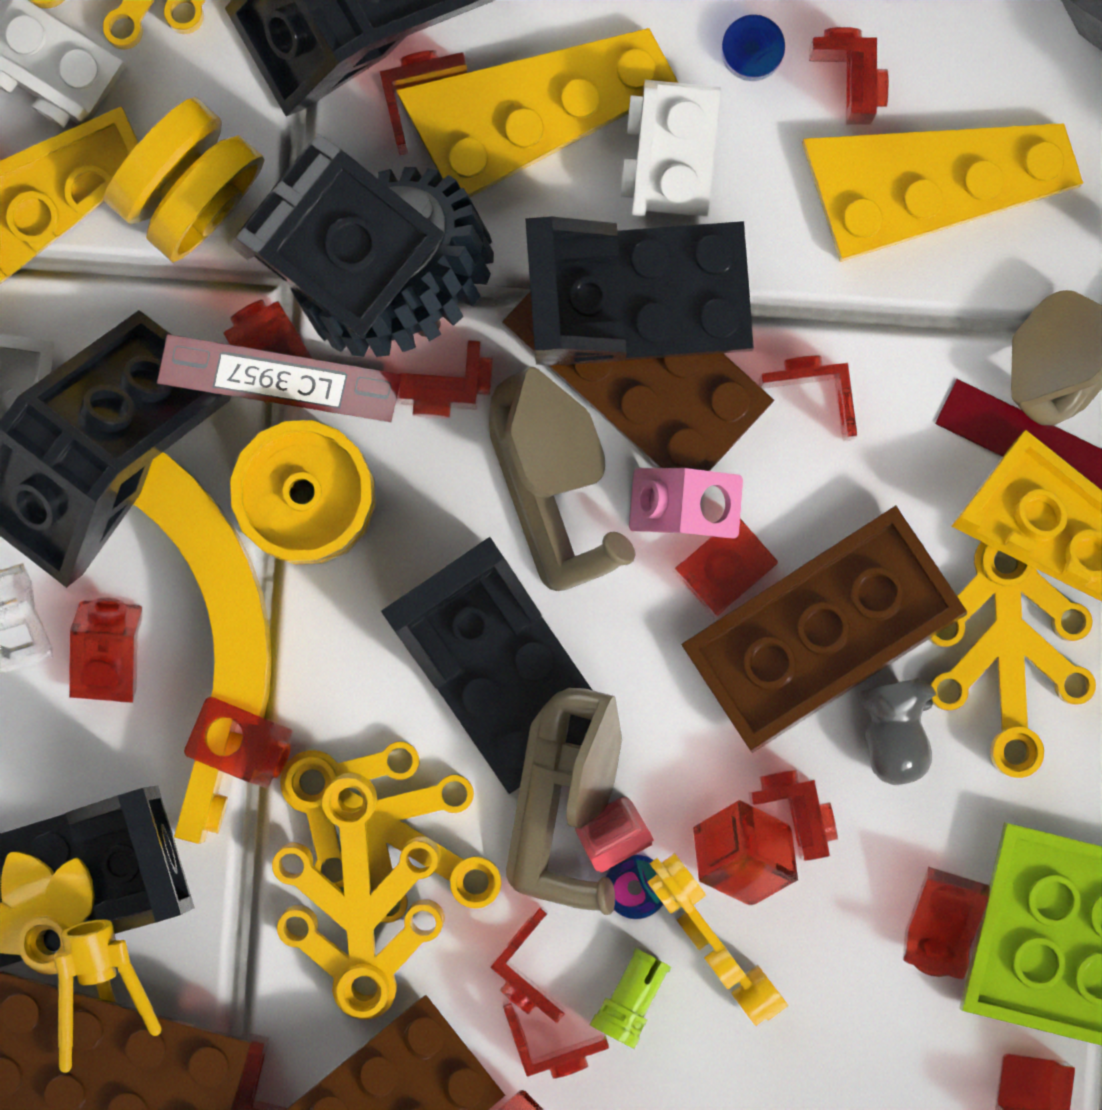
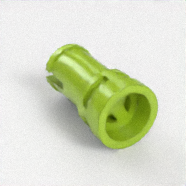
[589,948,672,1049]

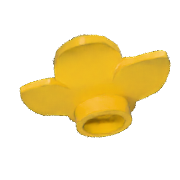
[0,852,95,975]

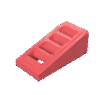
[575,797,654,873]

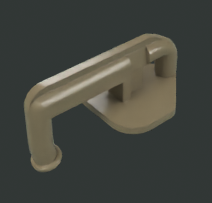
[1011,290,1102,425]
[489,367,636,591]
[506,688,622,915]

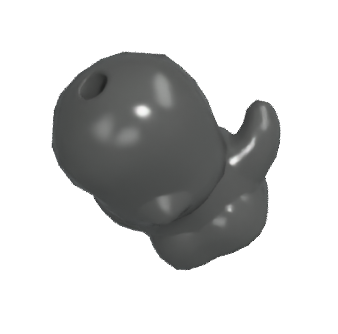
[857,678,936,785]

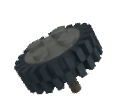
[291,167,494,357]

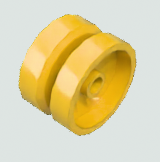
[103,97,265,263]
[230,420,376,565]

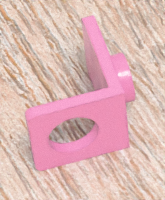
[629,468,743,538]

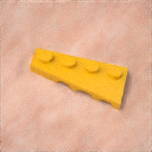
[396,28,679,198]
[0,106,139,284]
[802,123,1083,262]
[951,430,1102,602]

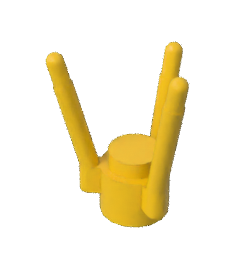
[53,920,162,1073]

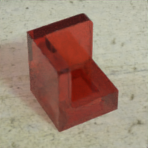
[693,800,798,905]
[995,1053,1075,1110]

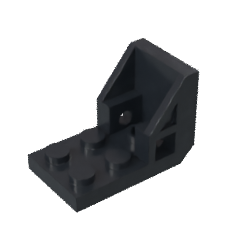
[225,0,496,117]
[228,134,445,338]
[525,216,754,365]
[0,310,232,588]
[381,537,592,794]
[0,785,195,967]

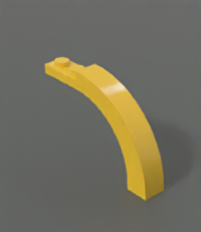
[133,452,272,844]

